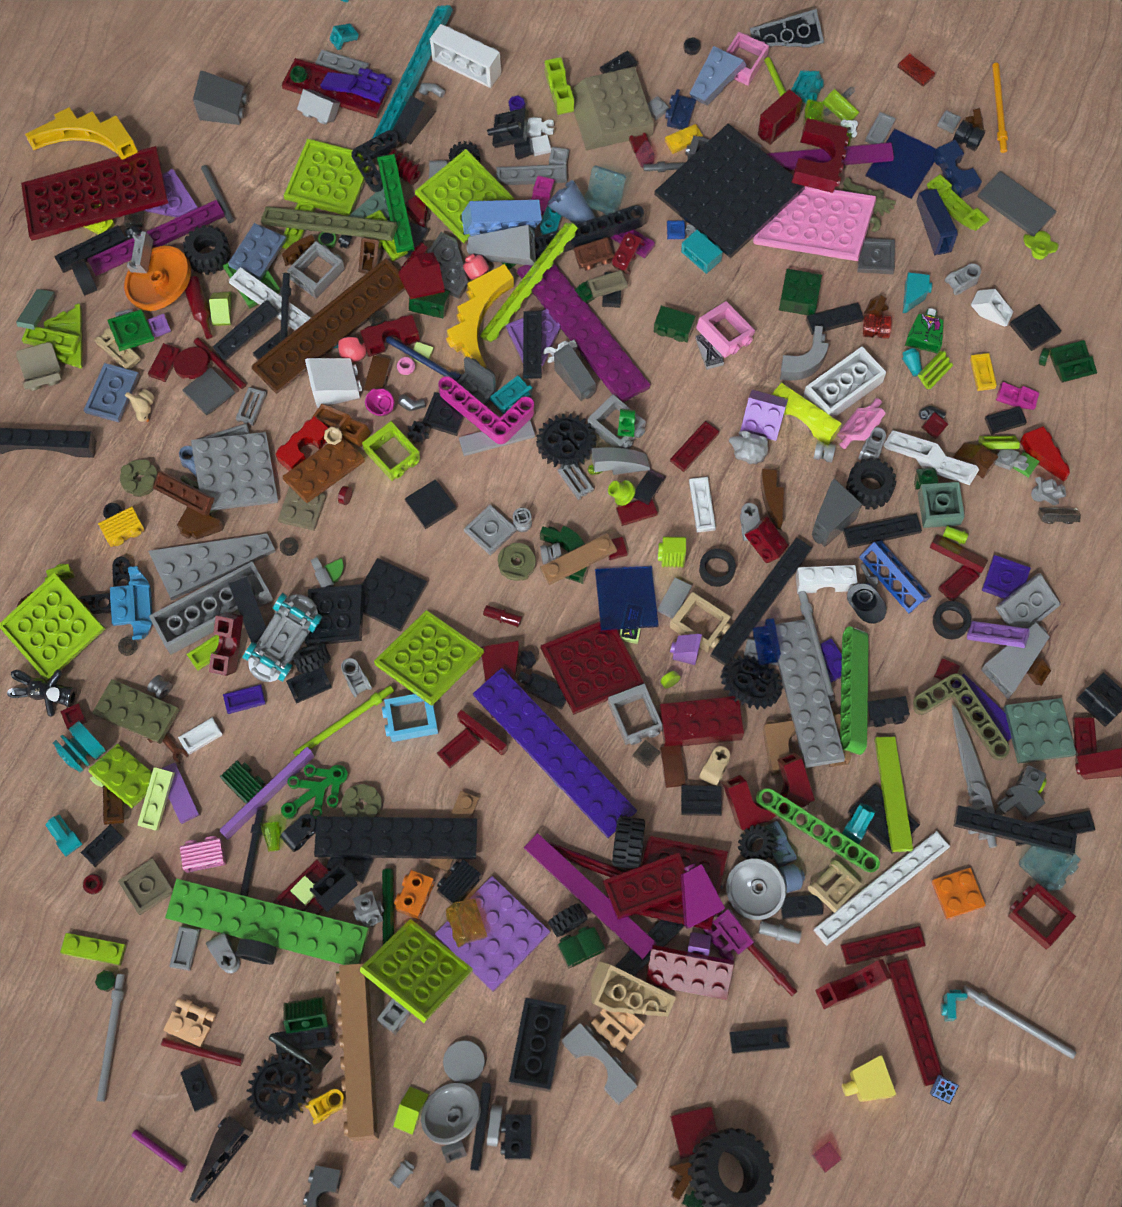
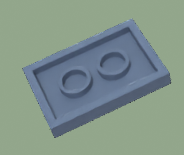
[228,223,286,281]
[84,363,140,423]

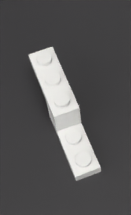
[884,430,979,485]

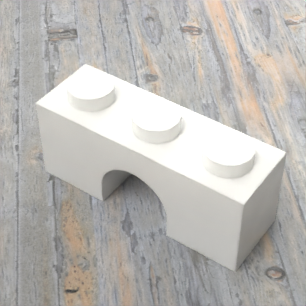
[796,565,857,594]

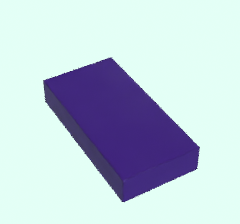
[320,72,357,93]
[223,684,266,714]

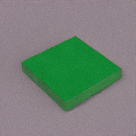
[107,309,155,352]

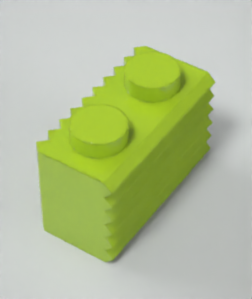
[658,537,686,568]

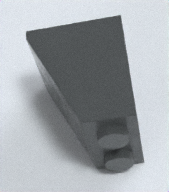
[193,71,248,125]
[811,478,862,547]

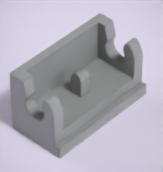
[127,231,153,273]

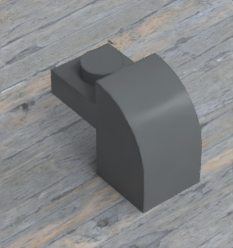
[995,785,1045,819]

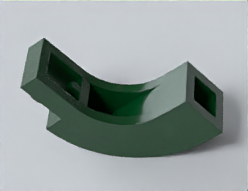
[540,526,588,584]

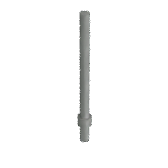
[798,591,834,696]
[96,974,125,1102]
[962,985,1076,1059]

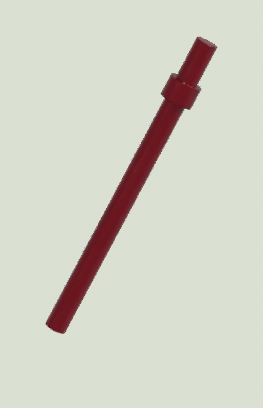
[716,910,798,997]

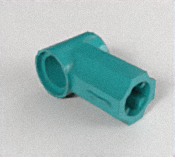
[842,803,876,844]
[45,815,83,857]

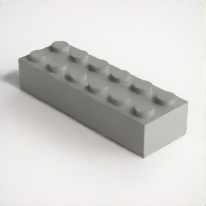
[149,562,273,655]

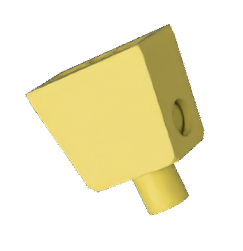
[842,1055,896,1102]

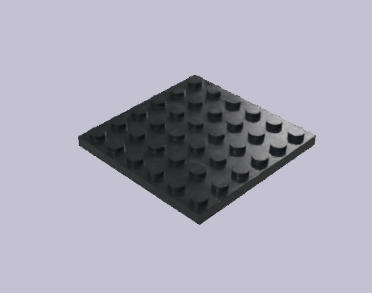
[654,123,805,258]

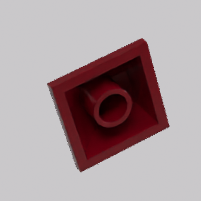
[398,252,445,299]

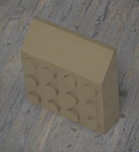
[571,67,654,151]

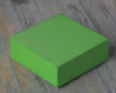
[1013,451,1040,478]

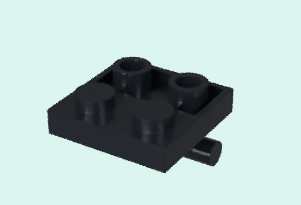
[487,108,529,148]
[1076,672,1122,727]

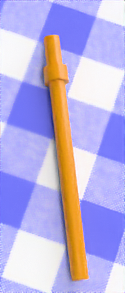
[992,63,1008,153]

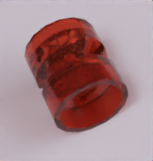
[863,314,892,339]

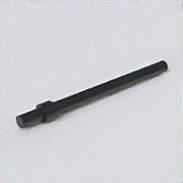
[280,273,291,342]
[240,809,265,897]

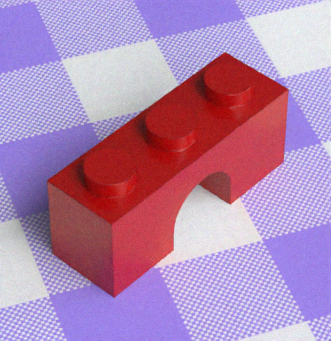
[275,416,328,471]

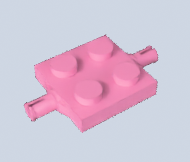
[837,398,886,449]

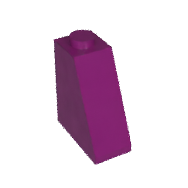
[681,863,725,929]

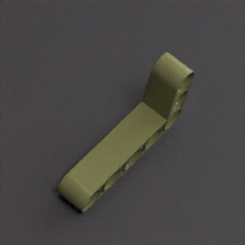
[913,674,1010,761]

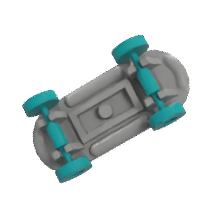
[242,592,323,682]

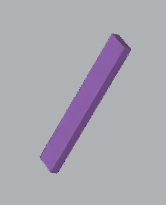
[220,747,314,840]

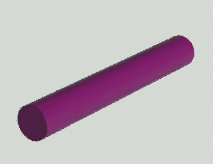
[131,1129,187,1173]

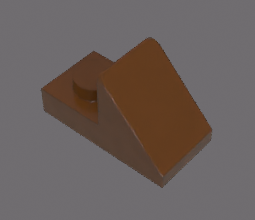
[668,1162,692,1201]

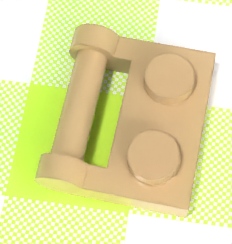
[808,860,862,913]

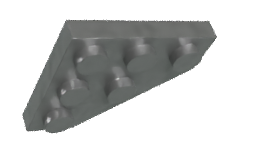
[427,232,468,299]

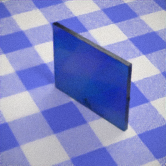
[865,129,936,199]
[595,566,659,630]

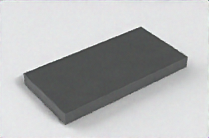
[977,171,1056,236]

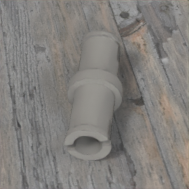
[758,921,801,944]

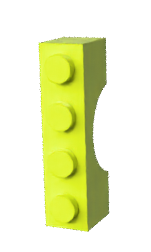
[771,383,842,445]

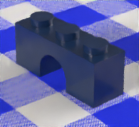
[934,140,982,198]

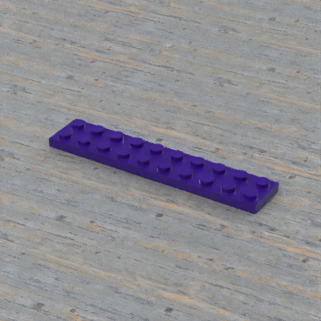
[473,668,637,839]

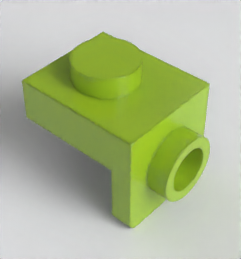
[45,564,75,581]

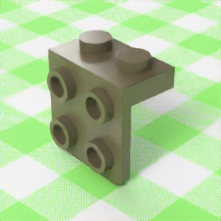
[16,342,63,391]

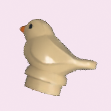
[125,390,155,422]

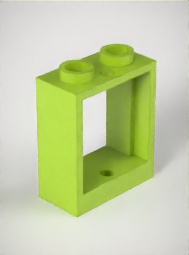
[362,421,420,481]

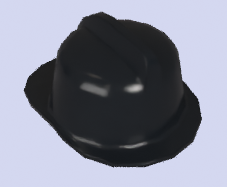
[847,583,887,624]

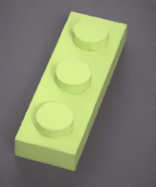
[137,767,175,831]

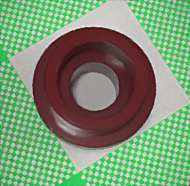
[83,874,104,895]

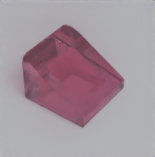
[636,141,654,168]
[811,1141,842,1173]

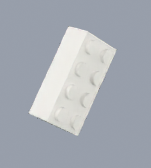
[430,24,501,88]
[803,347,886,418]

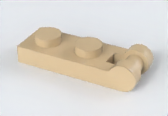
[94,328,141,370]

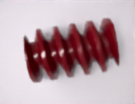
[388,149,421,185]

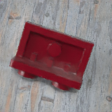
[745,516,789,563]

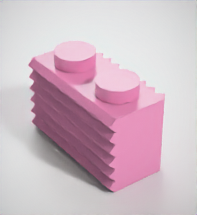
[180,836,226,873]

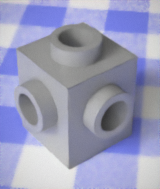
[353,891,384,927]

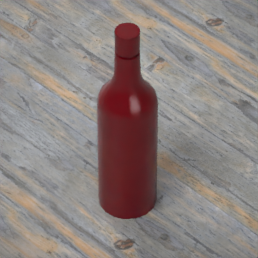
[184,276,213,339]

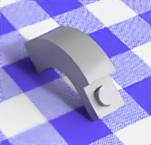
[780,326,829,381]

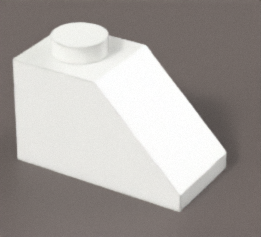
[971,289,1013,326]

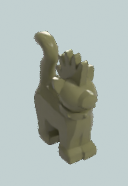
[842,177,896,232]

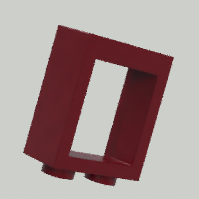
[758,89,802,145]
[1008,883,1076,950]

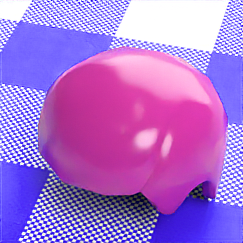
[365,388,395,416]

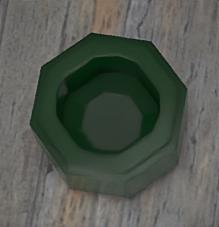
[95,970,116,992]

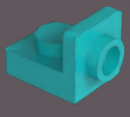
[330,23,359,50]

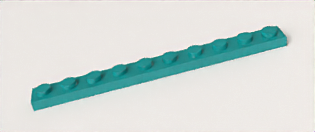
[372,5,453,144]

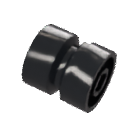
[953,120,986,151]

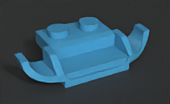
[110,566,153,640]

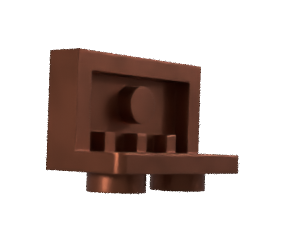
[573,237,615,271]

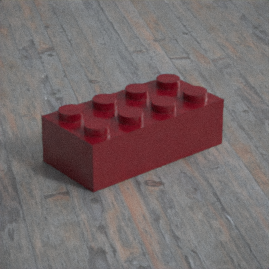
[659,696,744,747]

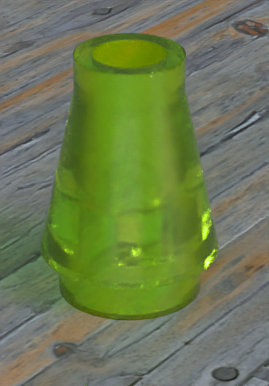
[262,822,282,852]

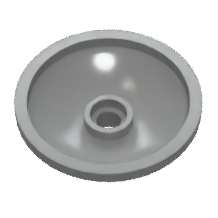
[726,858,786,920]
[421,1083,481,1144]

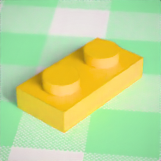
[665,124,704,154]
[970,353,997,391]

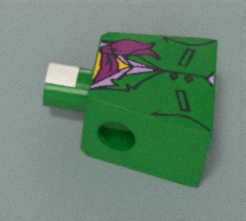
[905,308,943,354]

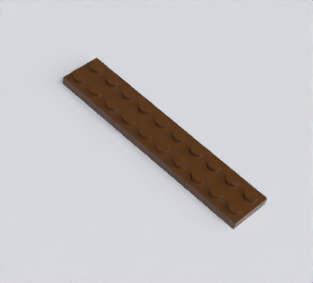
[251,258,405,394]

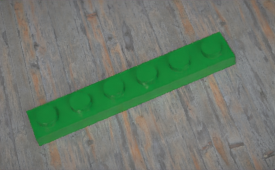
[377,154,414,253]

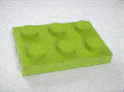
[89,744,152,808]

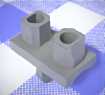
[1031,477,1066,505]

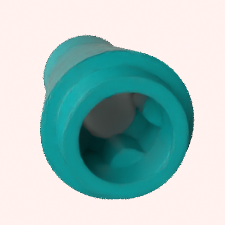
[902,348,922,377]

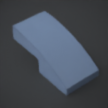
[765,821,797,868]

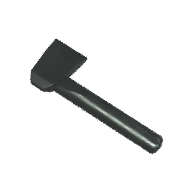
[269,1033,332,1074]

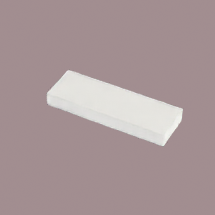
[689,477,716,533]

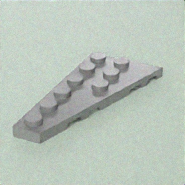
[148,534,276,600]

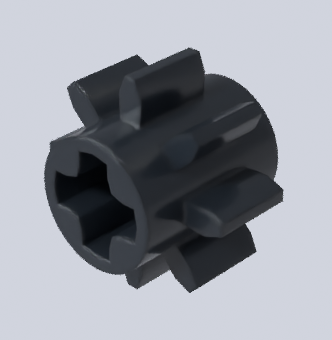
[407,421,430,444]

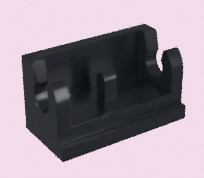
[286,666,332,704]

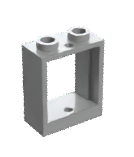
[287,241,345,299]
[588,394,646,449]
[608,684,663,745]

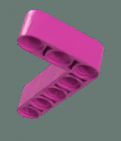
[438,376,535,444]

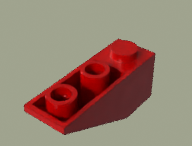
[1020,426,1070,482]

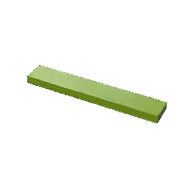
[874,737,913,852]

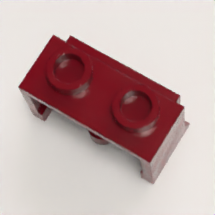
[611,232,645,275]

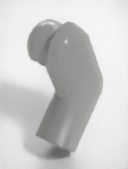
[419,83,445,98]

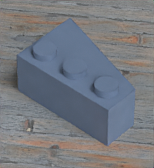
[689,46,746,106]

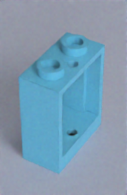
[382,694,438,742]

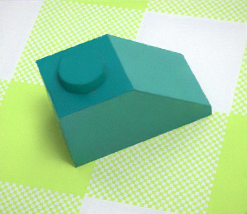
[903,272,932,313]

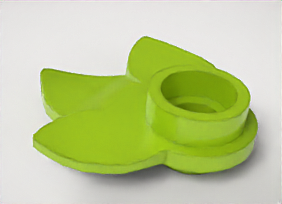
[1023,231,1058,260]

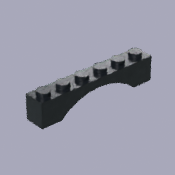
[0,428,96,458]

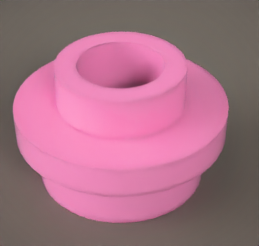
[397,357,415,375]

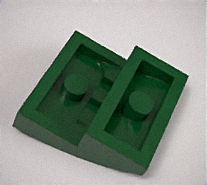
[1050,340,1097,383]

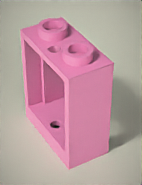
[726,32,769,86]
[696,301,755,358]

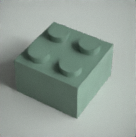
[918,482,965,528]

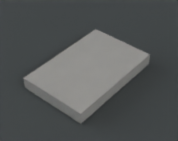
[995,573,1061,629]

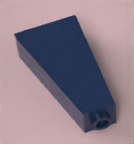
[916,189,958,256]

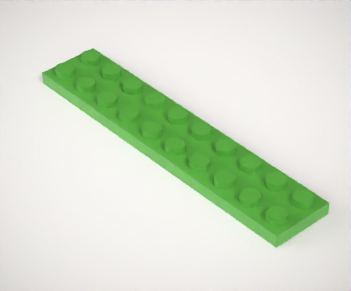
[165,879,370,965]

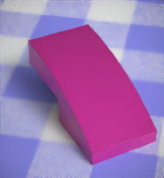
[531,176,555,215]
[996,382,1039,410]

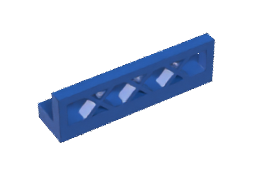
[859,540,931,614]

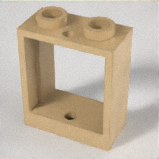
[670,592,731,653]

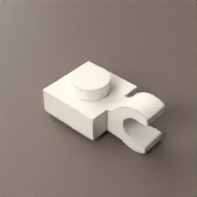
[543,340,577,363]

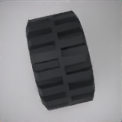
[183,225,231,275]
[846,458,896,510]
[612,816,646,869]

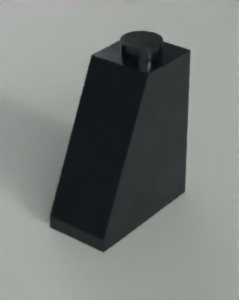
[393,95,436,144]

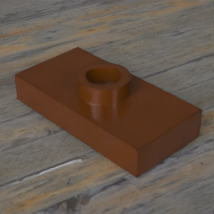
[103,786,124,825]

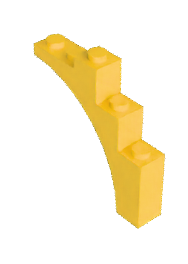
[25,107,137,160]
[446,264,514,369]

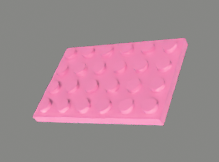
[753,186,876,261]

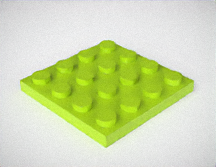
[284,139,374,216]
[415,149,515,244]
[0,573,106,681]
[374,610,484,706]
[359,919,473,1023]

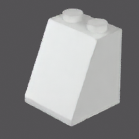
[305,358,362,408]

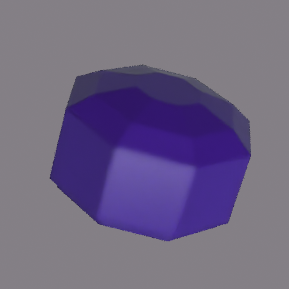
[508,95,525,111]

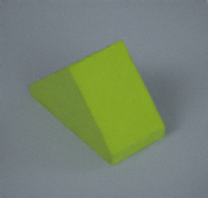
[209,292,231,326]
[393,1087,429,1135]

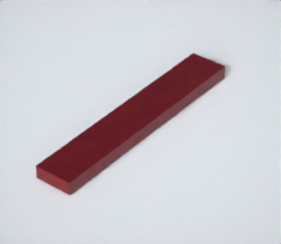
[886,958,944,1087]

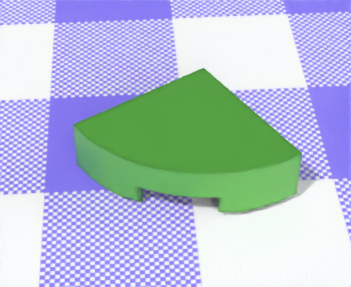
[324,558,344,584]

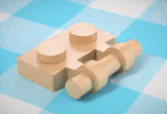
[163,998,216,1048]
[590,1009,645,1052]

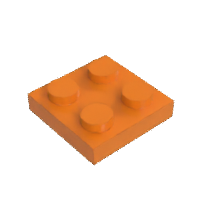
[931,868,986,920]

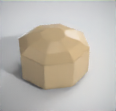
[324,427,342,445]

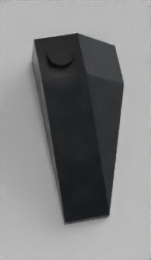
[190,1116,252,1203]

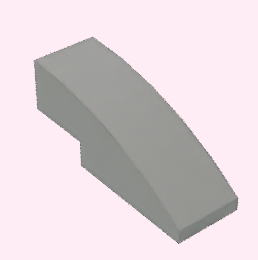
[591,447,650,475]

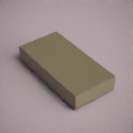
[588,270,628,298]

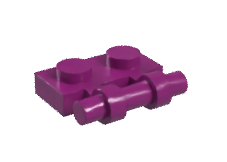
[703,909,755,960]

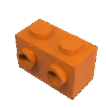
[394,870,435,920]

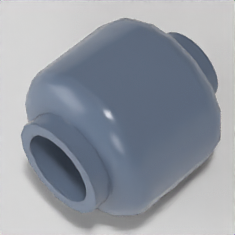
[778,864,805,893]

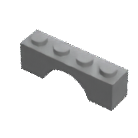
[562,1023,637,1106]

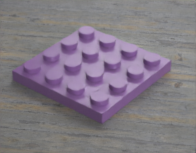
[435,876,550,992]

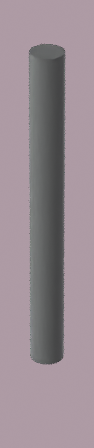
[201,165,234,223]

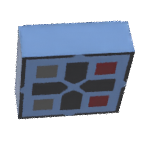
[929,1075,959,1104]

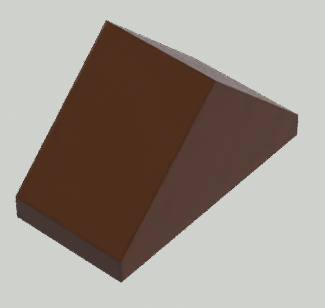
[358,237,382,274]

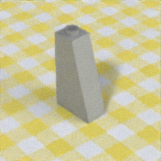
[467,225,536,266]
[981,623,1049,699]

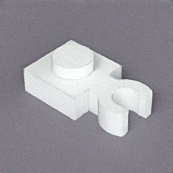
[527,118,554,137]

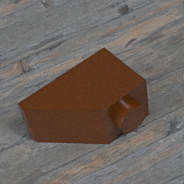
[953,443,999,479]
[177,506,224,539]

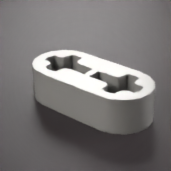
[487,1104,503,1147]

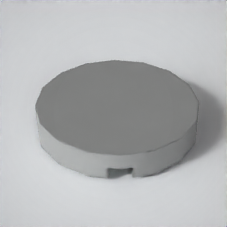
[443,1040,485,1084]

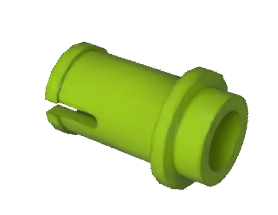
[943,525,969,545]

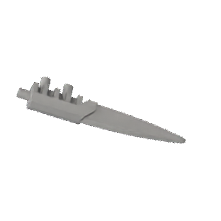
[952,705,997,848]

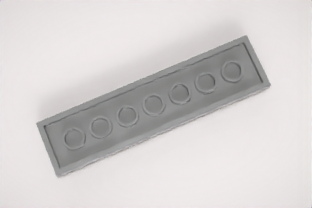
[769,619,845,768]

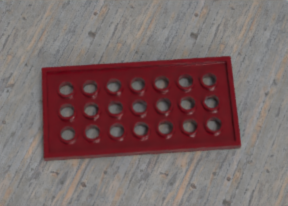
[21,146,169,241]

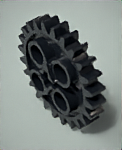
[536,413,596,469]
[720,655,783,710]
[247,1054,314,1125]

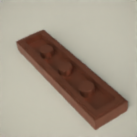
[153,471,214,516]

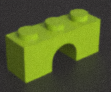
[544,57,574,115]

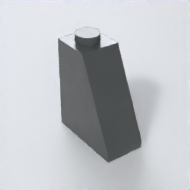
[554,343,596,401]

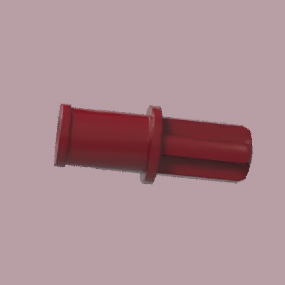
[483,605,522,628]

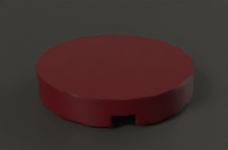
[173,347,210,379]

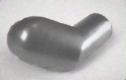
[398,394,425,411]

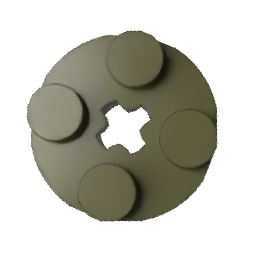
[120,459,158,497]
[498,543,536,581]
[342,784,382,817]

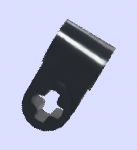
[280,814,316,852]

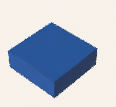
[667,220,685,239]

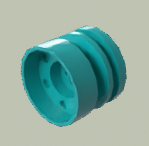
[53,720,106,773]

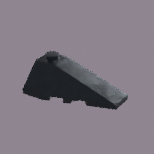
[750,6,824,48]

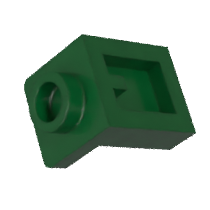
[914,468,938,490]

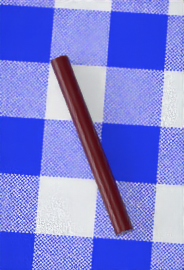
[193,338,246,389]
[161,1038,243,1067]

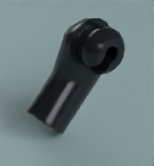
[919,406,947,420]

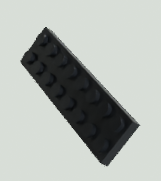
[314,816,477,859]

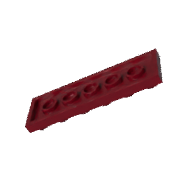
[281,58,390,118]

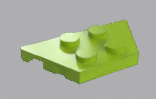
[44,304,83,368]

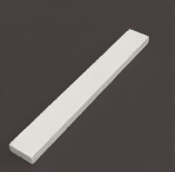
[814,831,950,946]

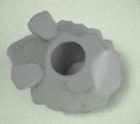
[729,431,769,464]

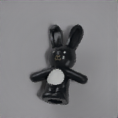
[7,669,77,717]

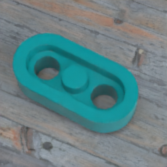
[540,206,563,235]

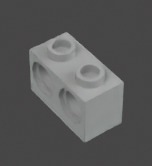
[377,998,412,1035]

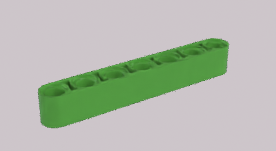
[840,626,869,755]
[756,788,880,872]

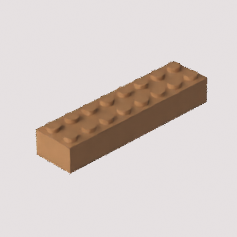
[336,963,378,1142]

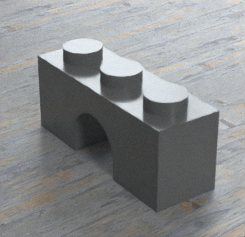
[303,1165,343,1207]

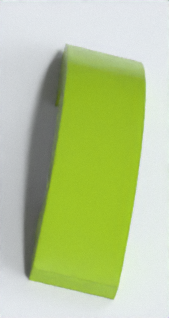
[927,174,989,231]

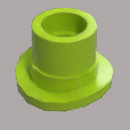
[608,480,635,506]

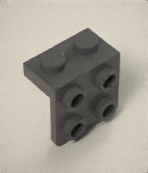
[457,356,496,405]

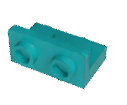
[791,71,824,109]

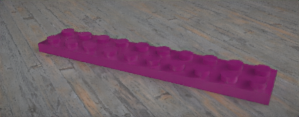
[517,259,650,403]

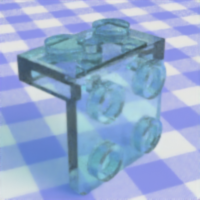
[584,166,626,214]
[1019,846,1081,891]

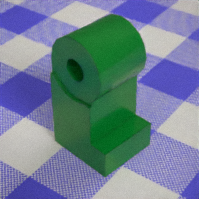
[617,409,636,437]

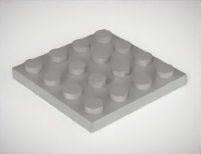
[191,432,278,511]

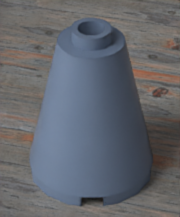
[547,180,596,224]

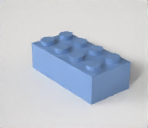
[462,200,542,236]

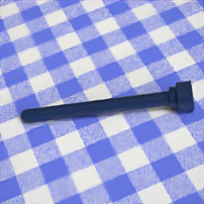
[386,336,462,382]

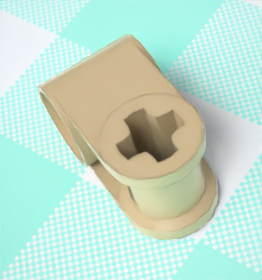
[699,746,730,786]

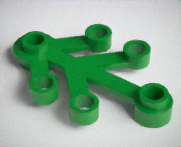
[281,764,348,820]

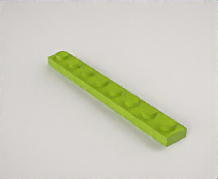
[479,223,578,342]

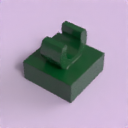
[574,280,597,304]

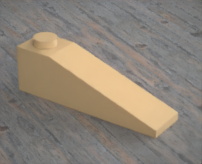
[591,961,676,1017]

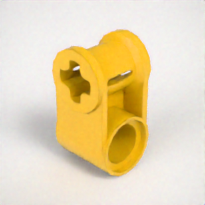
[304,1089,346,1125]

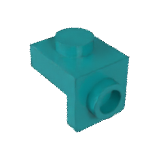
[940,990,968,1022]

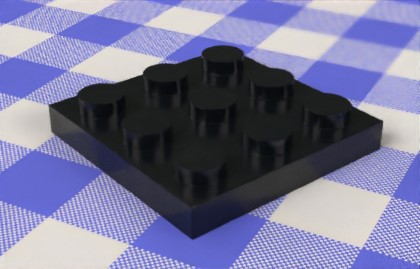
[362,558,428,632]
[305,584,364,645]

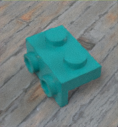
[490,375,533,415]

